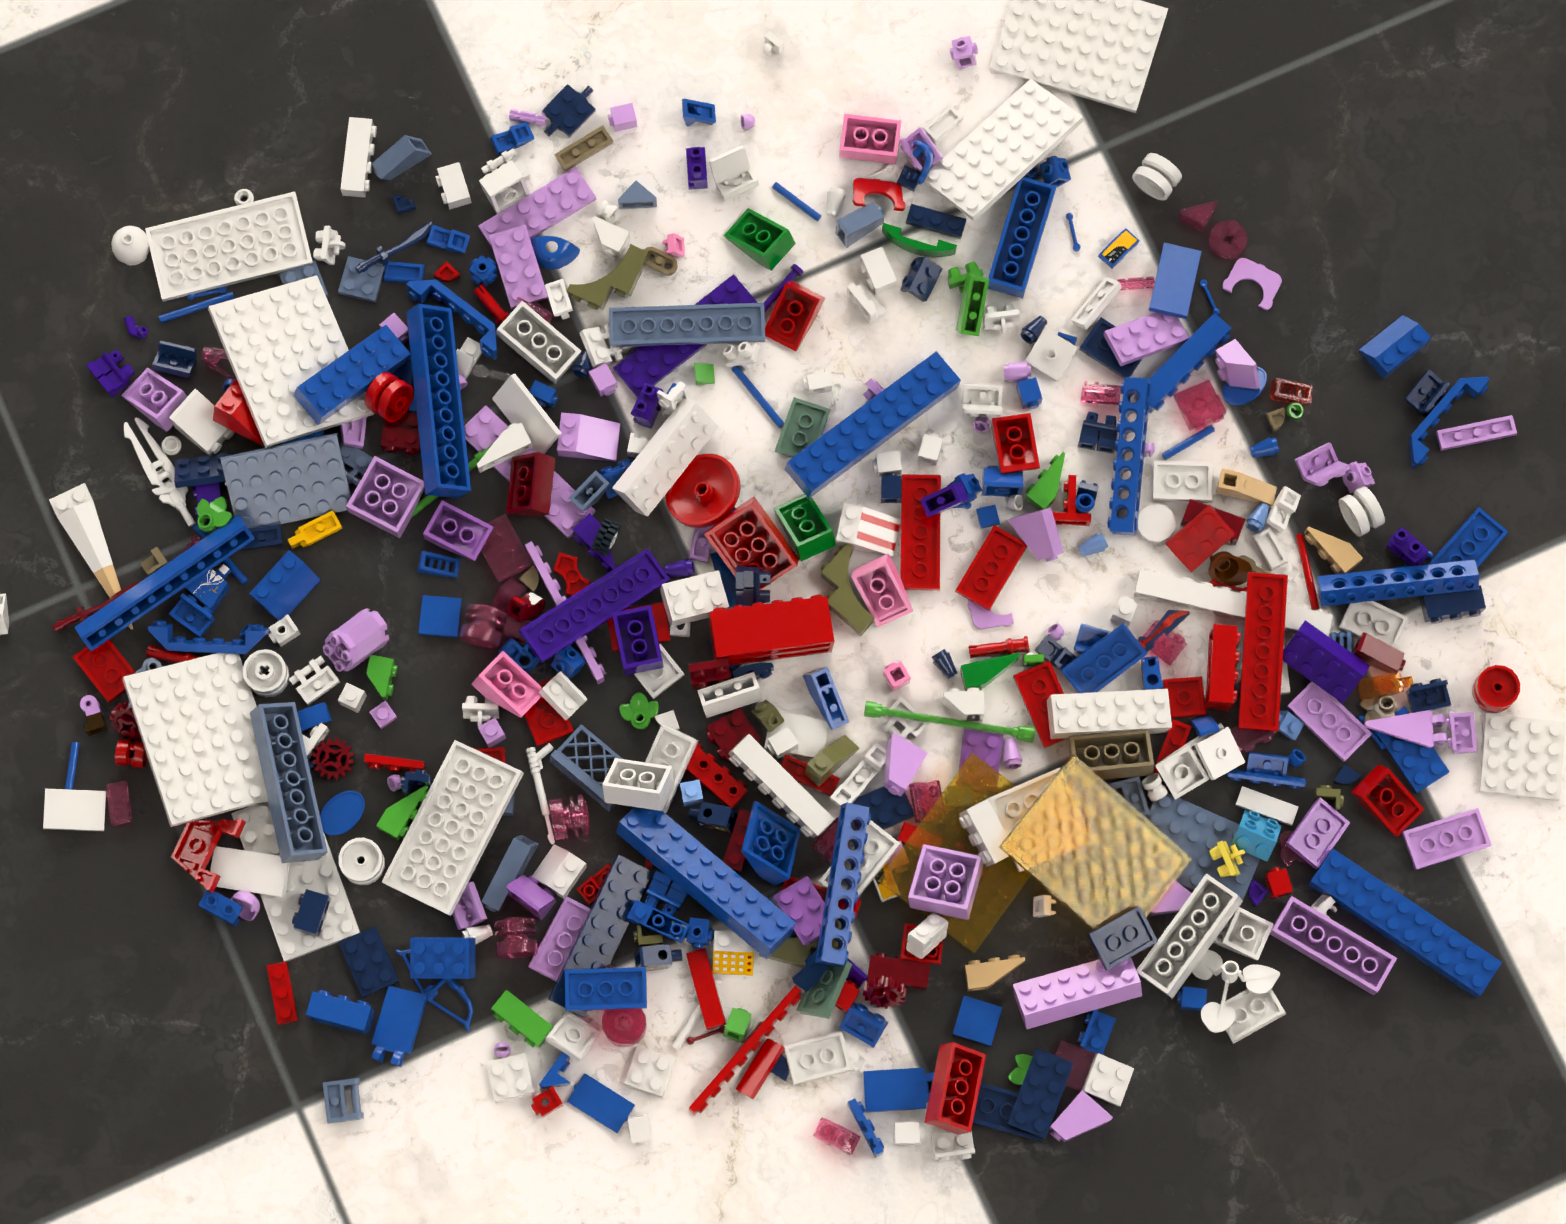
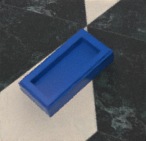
[384,261,425,283]

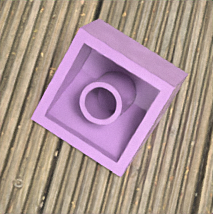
[1215,339,1260,389]

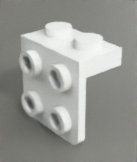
[709,146,759,201]
[963,384,1003,418]

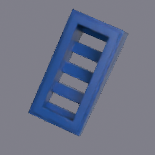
[417,551,461,579]

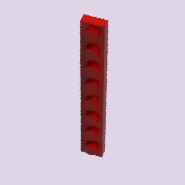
[689,985,802,1115]

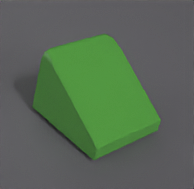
[694,363,715,385]

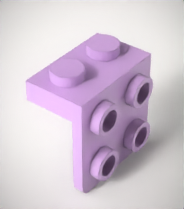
[1294,442,1350,486]

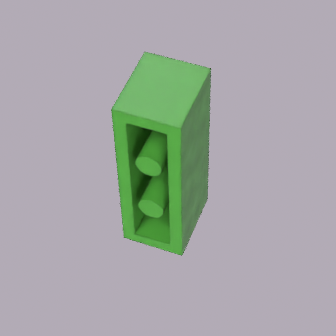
[956,273,989,336]
[491,990,554,1048]

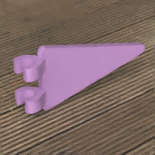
[1364,710,1447,748]

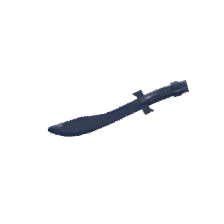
[355,221,433,274]

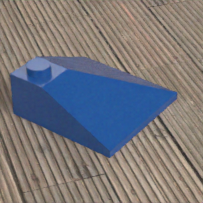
[741,801,801,886]

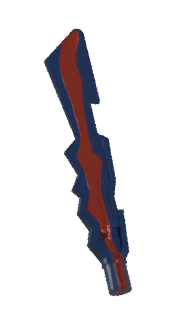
[1138,610,1190,652]

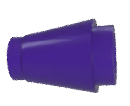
[665,558,695,578]

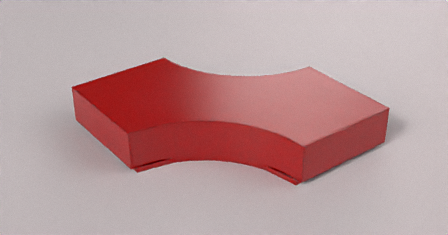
[553,552,591,597]

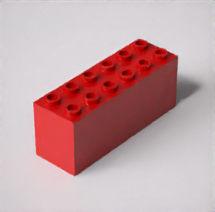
[708,595,835,666]

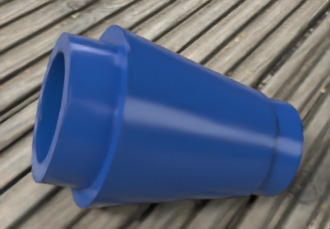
[1250,437,1280,458]
[1075,493,1095,513]

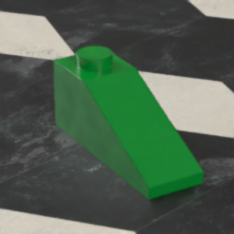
[960,653,1019,691]

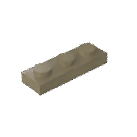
[554,125,613,172]

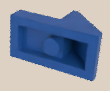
[682,98,716,126]
[539,1052,571,1089]

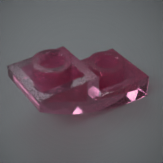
[107,780,132,826]
[813,1118,861,1155]

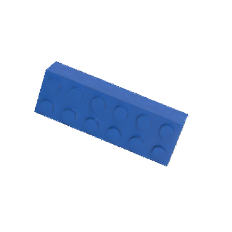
[988,177,1057,299]
[293,325,411,425]

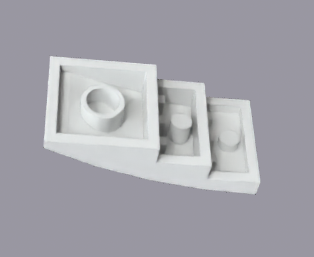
[1155,723,1224,800]

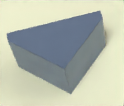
[618,180,657,209]
[569,470,610,512]

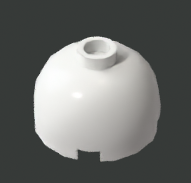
[111,226,150,266]

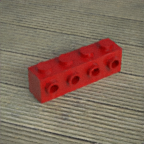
[685,743,748,810]

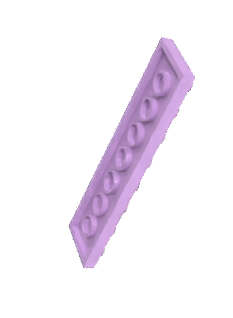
[464,405,596,539]

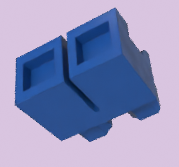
[645,871,688,917]

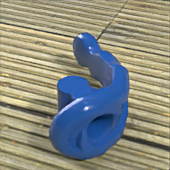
[913,140,933,185]

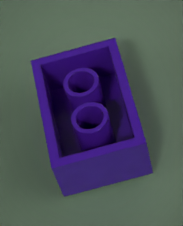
[612,605,664,676]

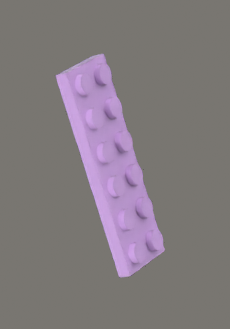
[478,167,597,247]

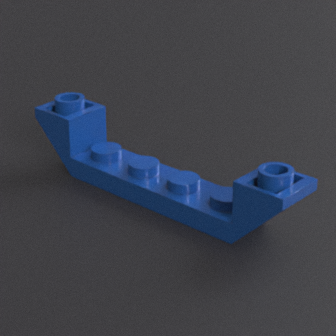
[406,279,497,360]
[1408,376,1490,469]
[148,620,269,654]

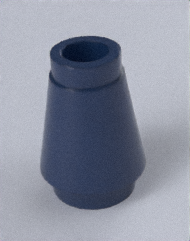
[1020,316,1047,344]
[572,349,592,378]
[932,649,957,679]

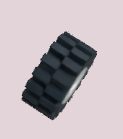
[591,518,622,557]

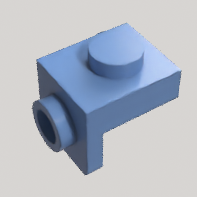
[1278,710,1304,741]

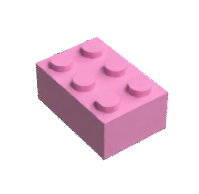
[839,114,901,164]

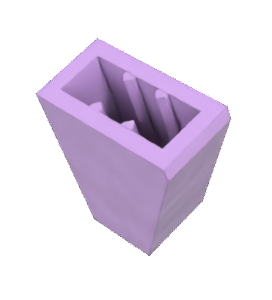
[1009,507,1064,562]
[884,733,928,797]
[1049,1090,1113,1142]

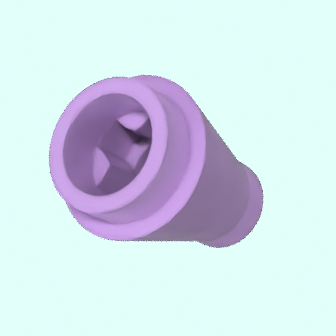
[1003,739,1023,769]

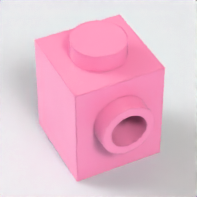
[883,661,911,692]

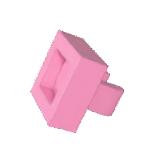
[662,233,685,258]

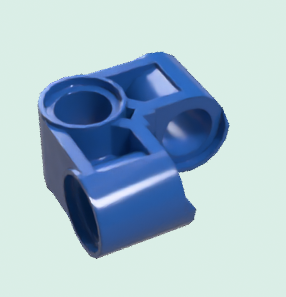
[497,638,540,673]

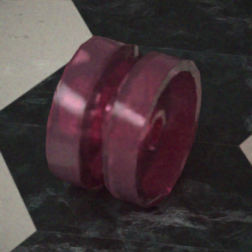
[602,1009,647,1048]

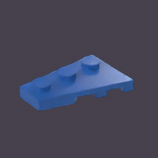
[847,1098,884,1158]

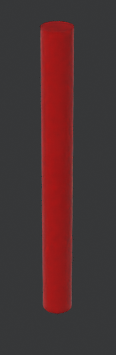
[1295,533,1320,611]

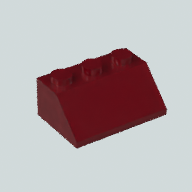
[506,452,555,517]

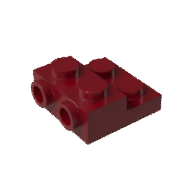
[381,412,421,455]
[689,658,731,690]
[706,708,761,762]

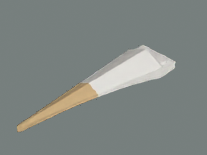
[49,483,133,630]

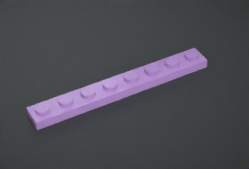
[525,541,606,684]

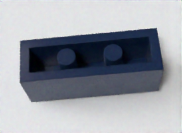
[1420,585,1486,624]

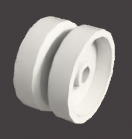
[1132,153,1182,201]
[1338,486,1385,537]
[243,649,290,698]
[339,838,385,885]

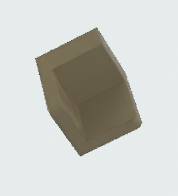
[141,547,168,576]

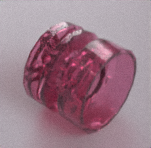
[459,604,508,649]
[549,794,590,841]
[494,917,538,959]

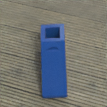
[627,900,690,943]

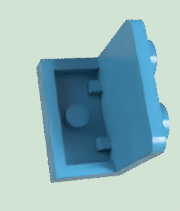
[1231,810,1282,861]

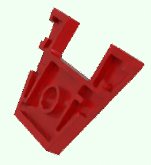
[171,819,246,893]

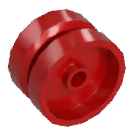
[365,372,414,423]
[1472,665,1520,713]

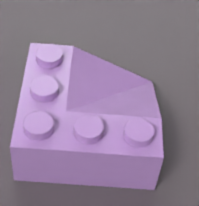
[346,456,425,538]
[908,844,983,920]

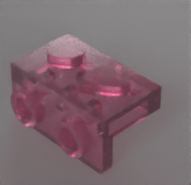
[1140,620,1188,666]
[1230,725,1276,753]
[909,780,946,823]

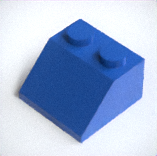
[982,466,1023,497]

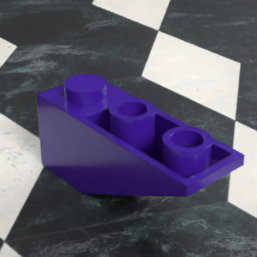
[573,513,616,572]

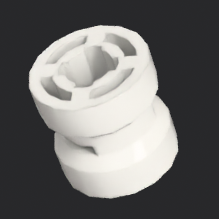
[1141,773,1168,801]

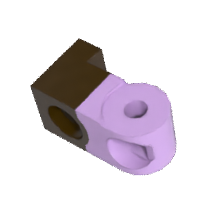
[80,695,108,736]

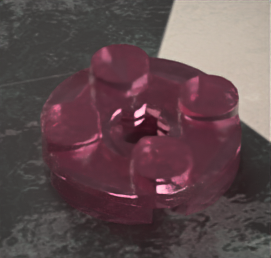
[1209,220,1248,259]

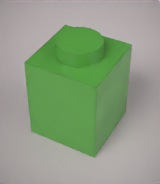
[723,1008,752,1043]

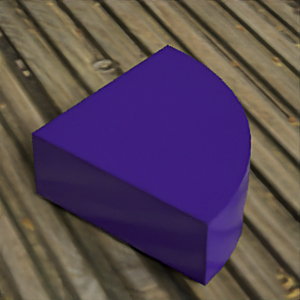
[1248,879,1269,907]

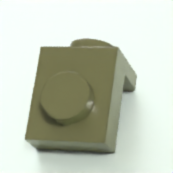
[751,699,784,732]
[1314,785,1344,812]
[634,925,663,947]

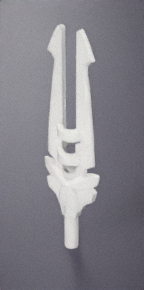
[124,417,196,527]

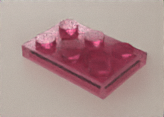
[481,514,533,583]

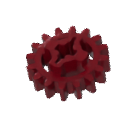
[109,702,142,742]
[312,737,355,781]
[862,976,907,1009]

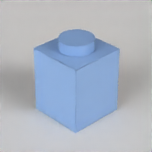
[680,780,703,807]

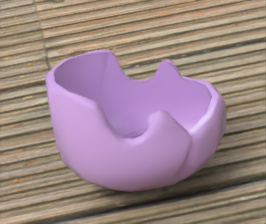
[231,891,260,921]

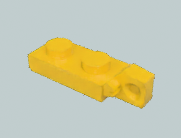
[288,511,343,549]

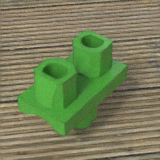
[948,261,984,293]

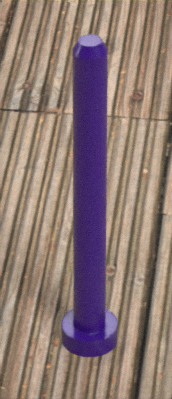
[764,264,804,313]

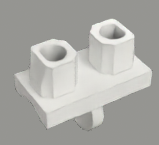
[313,226,346,265]
[984,304,1020,335]
[723,342,760,369]
[462,696,499,727]

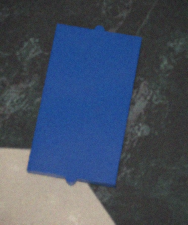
[567,1074,635,1134]

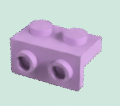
[899,127,943,171]
[1446,712,1477,754]
[452,881,487,930]

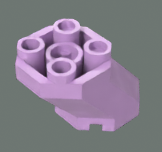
[323,608,389,672]

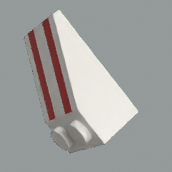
[836,503,901,557]

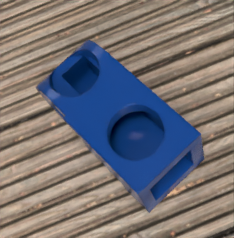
[1141,656,1163,690]

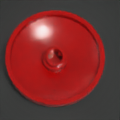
[665,453,741,528]

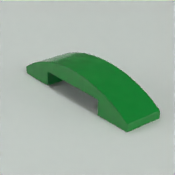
[882,223,957,257]

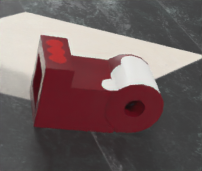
[507,592,545,622]

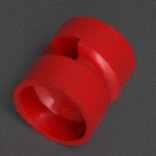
[115,739,148,768]

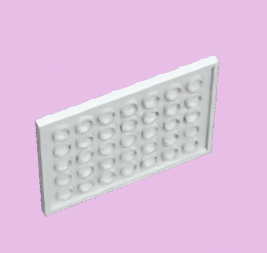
[990,0,1168,113]
[208,275,374,448]
[122,653,268,827]

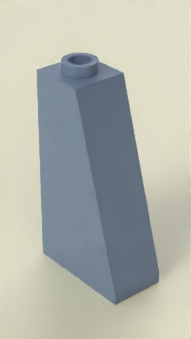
[481,835,539,912]

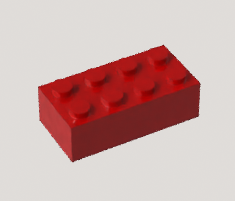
[1205,624,1241,711]
[924,1042,986,1135]

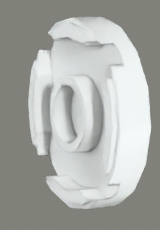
[1137,504,1176,543]

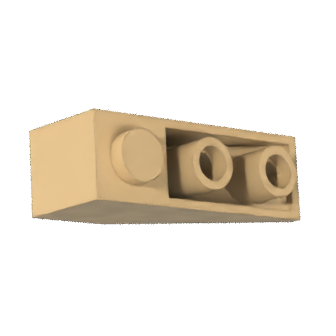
[1216,469,1277,506]
[1304,527,1363,574]
[964,955,1025,992]

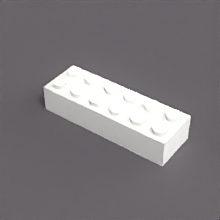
[612,398,719,517]
[1047,689,1172,739]
[728,734,834,838]
[1136,874,1243,999]

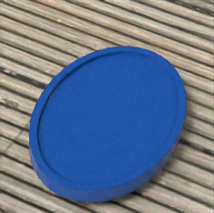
[1223,367,1267,406]
[320,791,365,836]

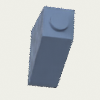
[372,135,431,180]
[835,202,885,248]

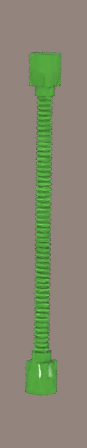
[864,701,1035,743]

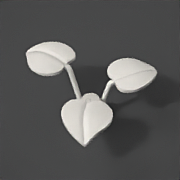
[1192,950,1280,1033]

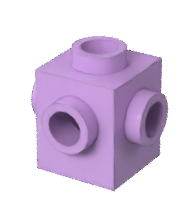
[950,36,978,69]
[1342,461,1375,493]

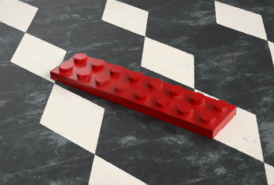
[1238,572,1288,732]

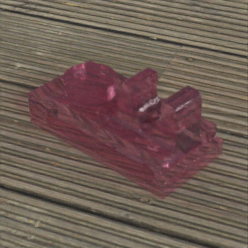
[1080,381,1121,405]

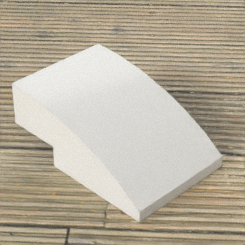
[1213,907,1274,960]

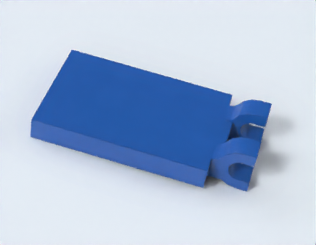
[371,986,428,1067]
[863,1068,934,1113]

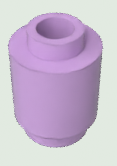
[1004,361,1031,382]

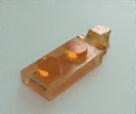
[1357,673,1413,700]

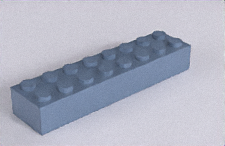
[250,702,328,863]

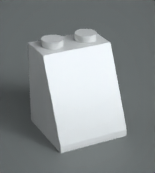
[169,389,234,456]

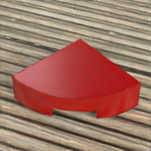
[433,261,461,282]

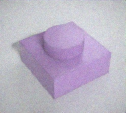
[369,700,397,729]

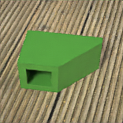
[366,655,398,701]

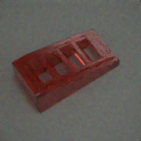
[1270,378,1313,405]

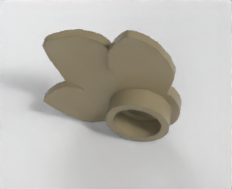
[1359,696,1397,723]

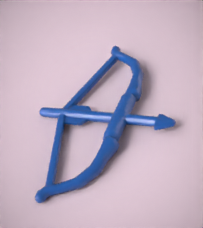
[396,949,474,1031]

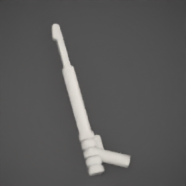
[526,743,555,845]

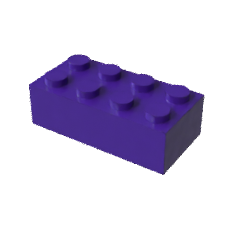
[1283,620,1370,703]

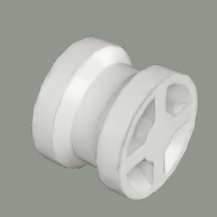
[595,200,618,223]

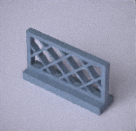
[549,724,622,812]

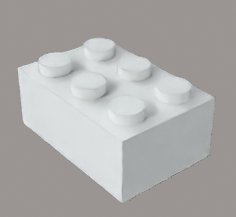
[660,570,729,627]
[602,758,674,811]
[959,799,1016,867]

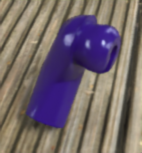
[124,316,148,339]

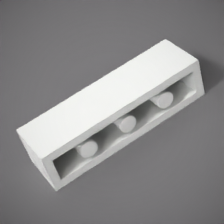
[341,117,377,198]

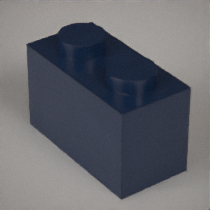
[292,889,331,937]

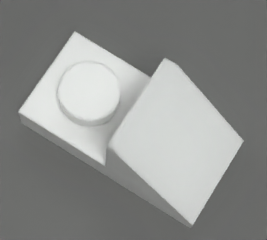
[456,337,482,379]
[302,723,330,761]

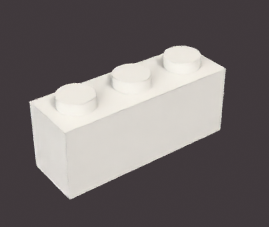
[697,672,763,718]

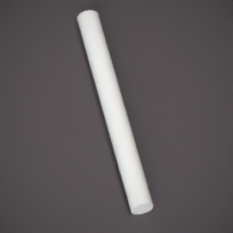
[671,979,722,1050]

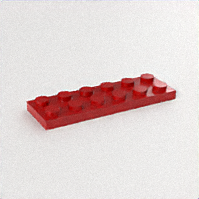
[900,474,941,591]

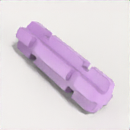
[509,109,546,126]

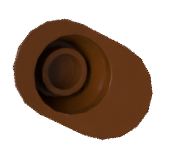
[1208,551,1252,586]

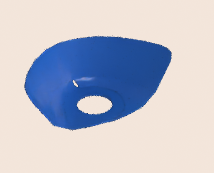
[530,236,580,270]

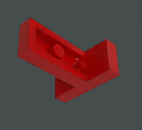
[1052,475,1091,526]

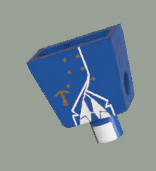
[184,564,232,612]

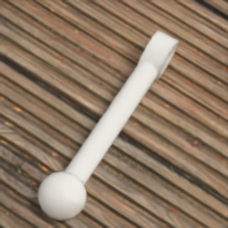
[858,164,893,179]
[736,1014,766,1049]

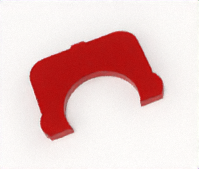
[852,178,906,211]

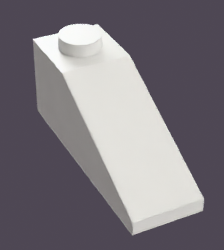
[477,423,533,473]

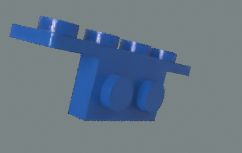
[1226,751,1306,789]

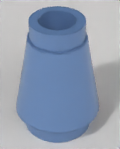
[1246,502,1270,533]
[1078,533,1109,557]

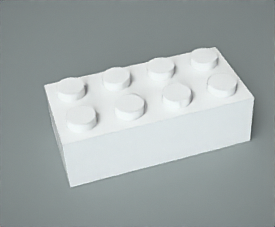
[496,301,581,384]

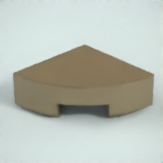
[1265,407,1285,433]
[519,565,539,593]

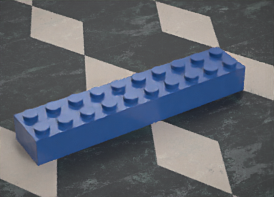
[406,304,471,498]
[784,351,961,499]
[616,807,796,960]
[1308,849,1502,998]

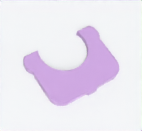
[1222,258,1282,311]
[968,600,1014,629]

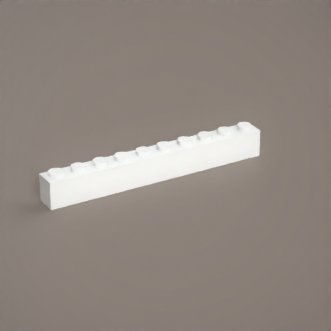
[1134,568,1333,636]

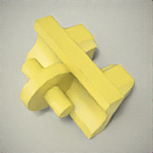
[1209,840,1245,878]

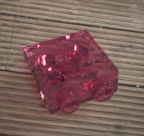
[1173,380,1227,431]

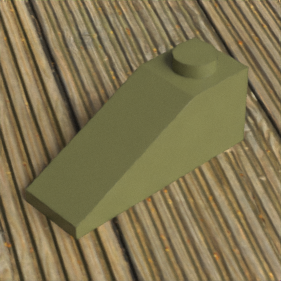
[804,735,859,787]

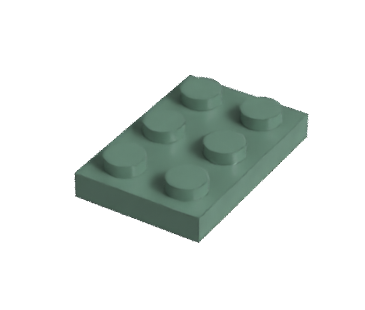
[775,397,831,458]
[796,961,852,1019]

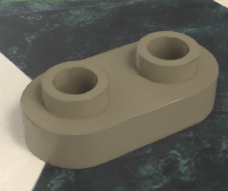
[644,247,678,276]

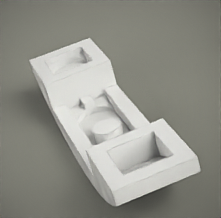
[829,743,886,807]

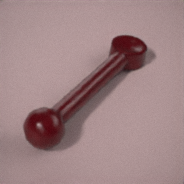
[686,1025,725,1045]

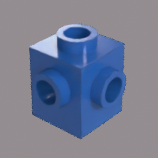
[1040,156,1071,187]
[469,255,498,288]
[947,473,982,503]
[551,646,586,680]
[685,917,714,949]

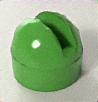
[1286,403,1303,419]

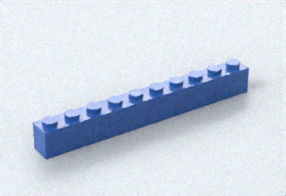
[75,515,255,651]

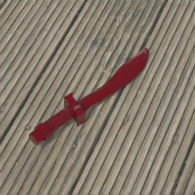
[52,582,139,632]

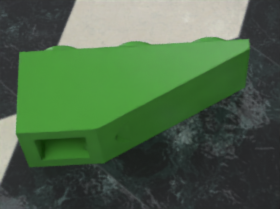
[1025,452,1065,511]
[376,785,429,841]

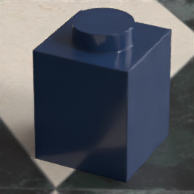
[881,473,901,503]

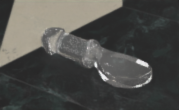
[472,365,510,382]

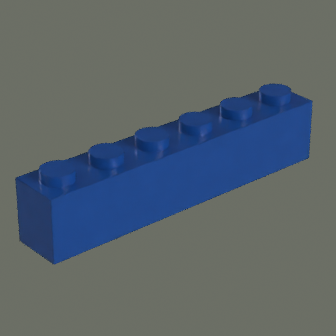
[1134,313,1232,413]

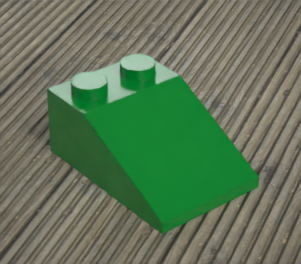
[724,208,796,271]
[774,494,836,561]

